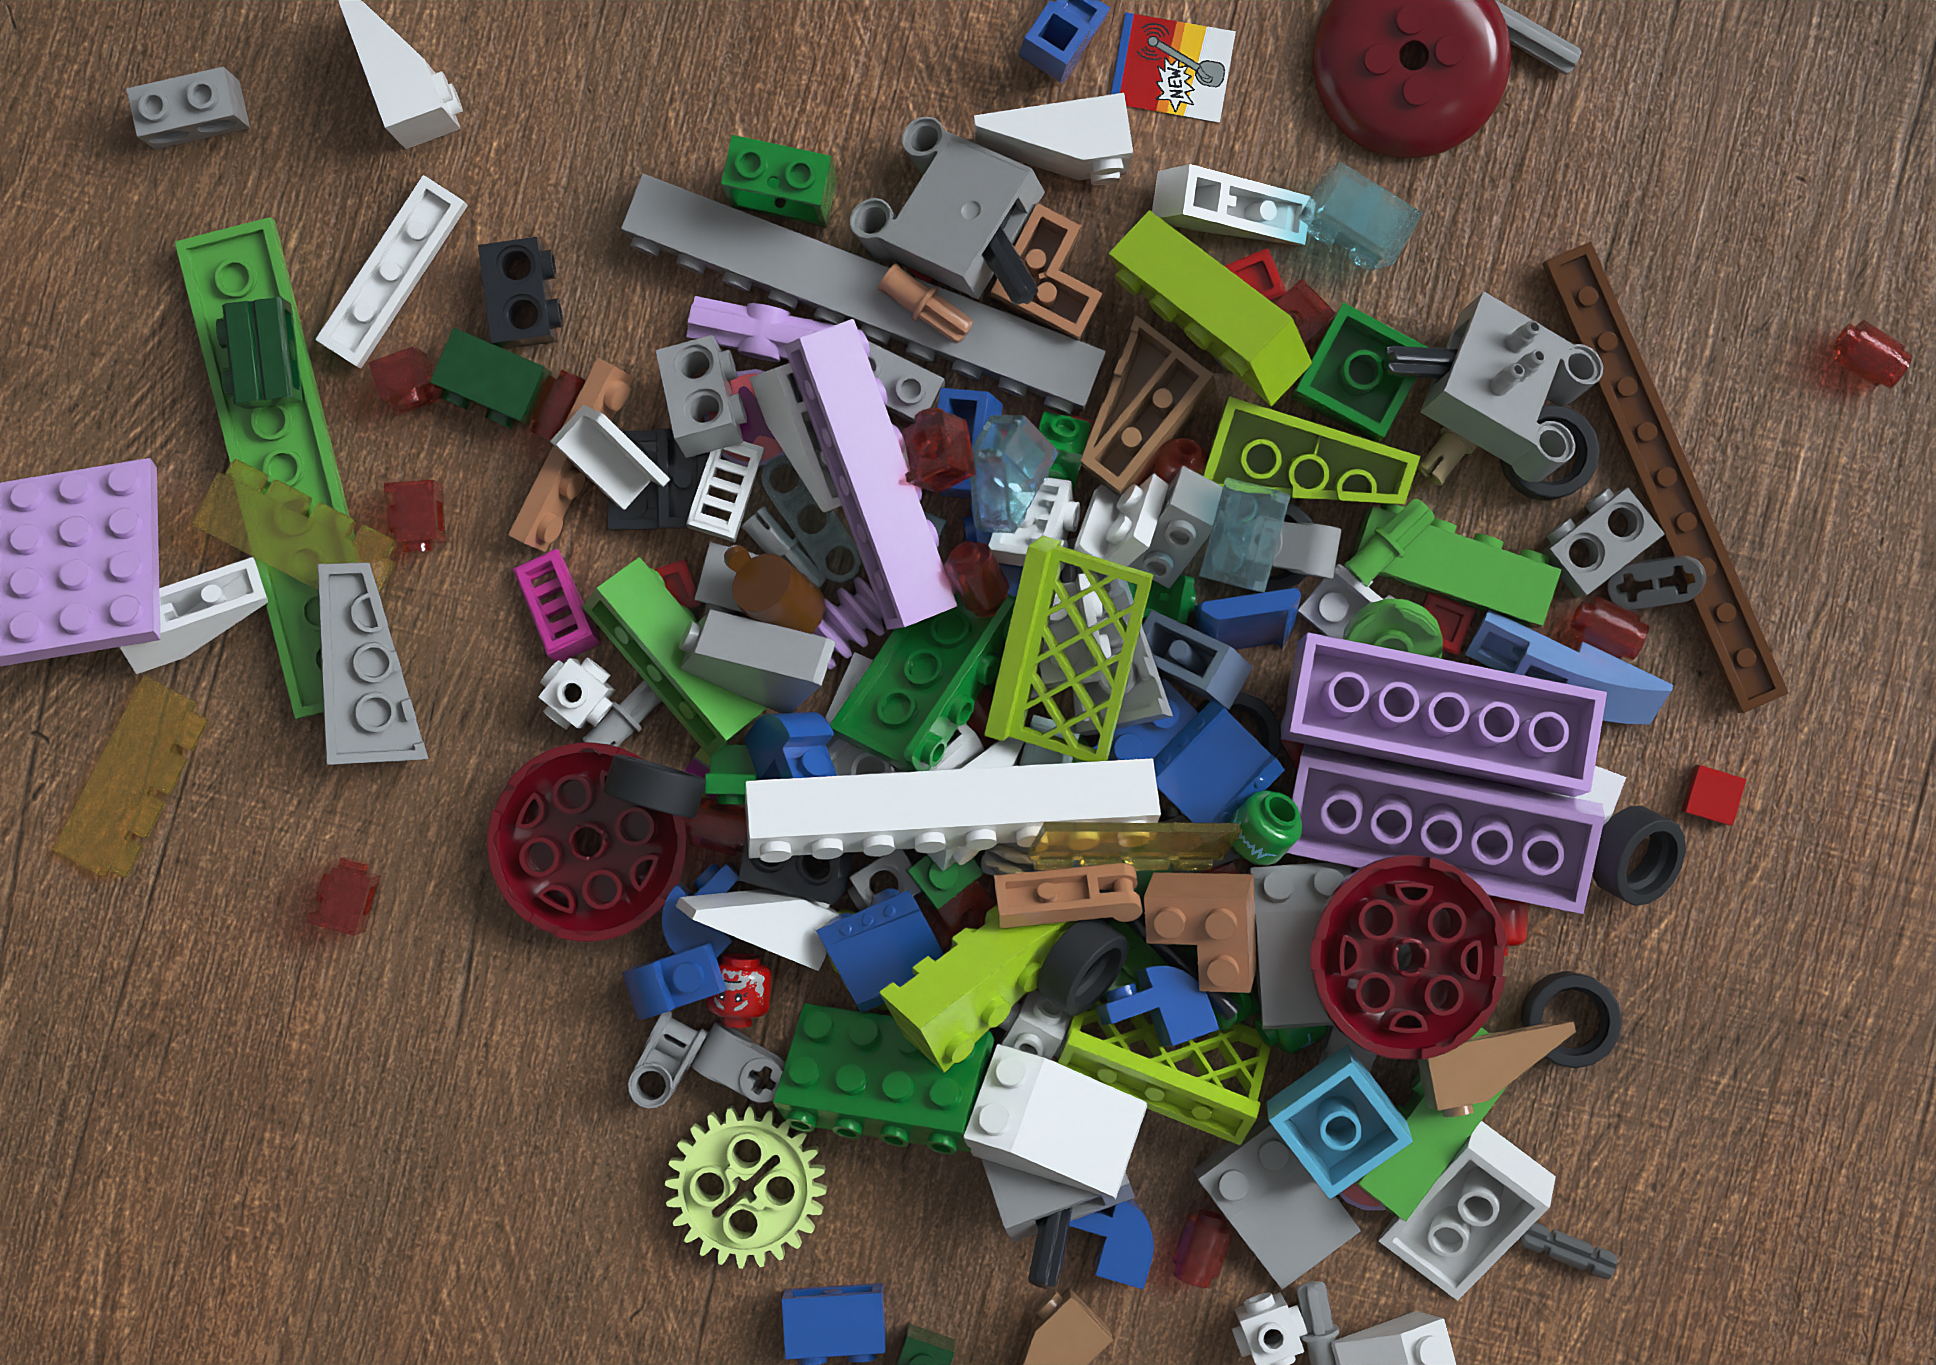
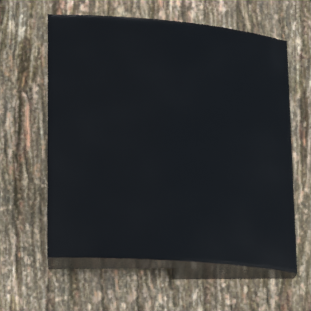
[607,429,708,530]

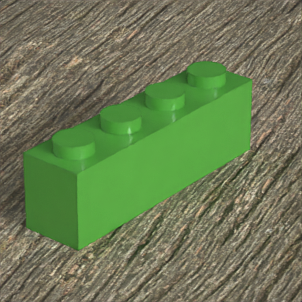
[1349,503,1562,628]
[583,557,767,757]
[1353,1027,1508,1222]

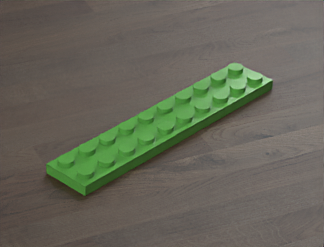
[175,217,361,719]

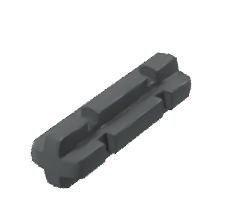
[1520,1222,1617,1279]

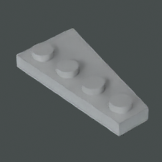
[1062,537,1173,736]
[317,562,428,765]

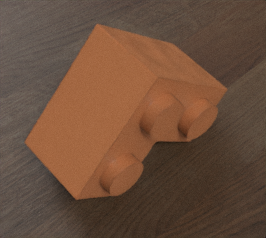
[990,203,1103,341]
[1144,872,1257,993]

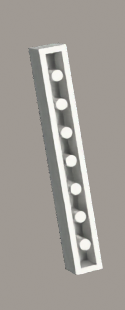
[745,759,1161,862]

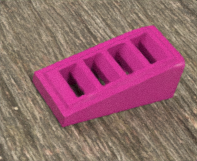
[513,549,601,662]

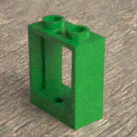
[721,135,837,228]

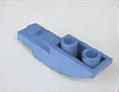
[1465,609,1673,725]

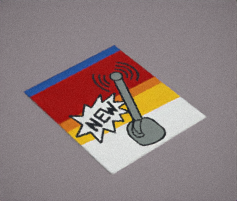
[1111,12,1236,123]

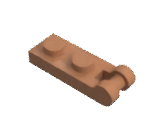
[994,863,1142,928]

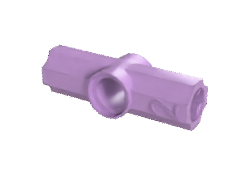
[687,296,835,362]

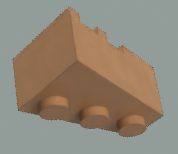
[1081,315,1216,497]

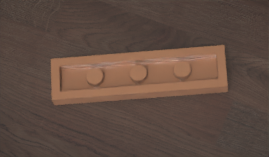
[508,358,634,552]

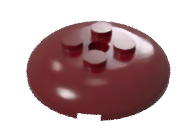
[1312,0,1511,159]
[487,742,687,942]
[1310,855,1507,1060]

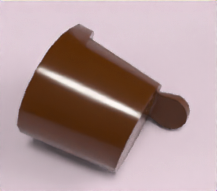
[724,545,825,634]

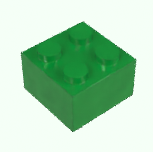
[1290,302,1429,442]

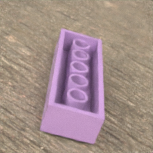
[1280,633,1607,797]
[1286,744,1605,914]

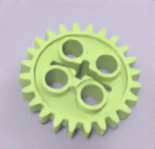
[665,1104,827,1269]

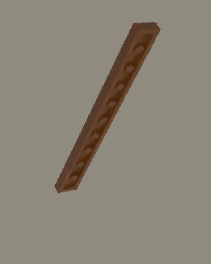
[1542,241,1789,713]

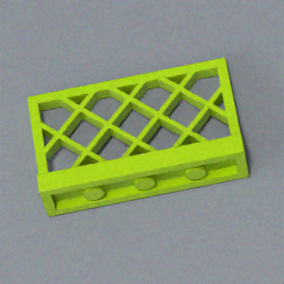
[985,535,1154,762]
[1056,1001,1271,1145]

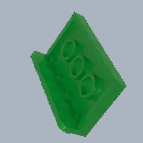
[830,577,1016,772]
[773,1003,994,1155]

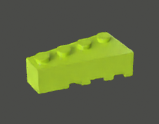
[1109,210,1312,407]
[1201,396,1421,504]
[879,905,1077,1073]

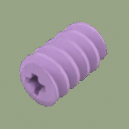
[813,576,885,670]

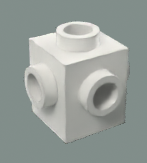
[538,657,616,730]
[999,990,1073,1060]
[1232,1292,1308,1365]

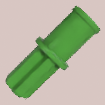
[1344,499,1435,587]

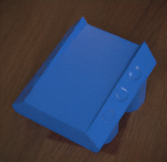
[1194,588,1301,650]
[1153,699,1285,843]
[816,888,944,1013]

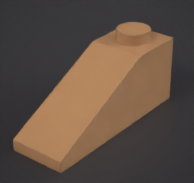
[1417,1020,1576,1117]
[1018,1287,1113,1365]

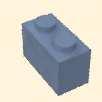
[1142,610,1253,710]

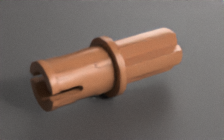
[877,263,973,343]

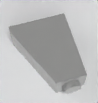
[679,609,836,713]

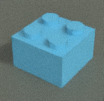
[1266,1044,1413,1199]

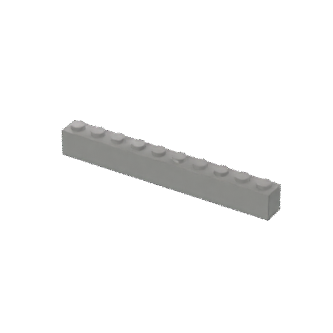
[621,173,1106,415]

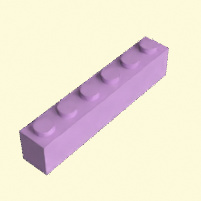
[784,319,957,630]

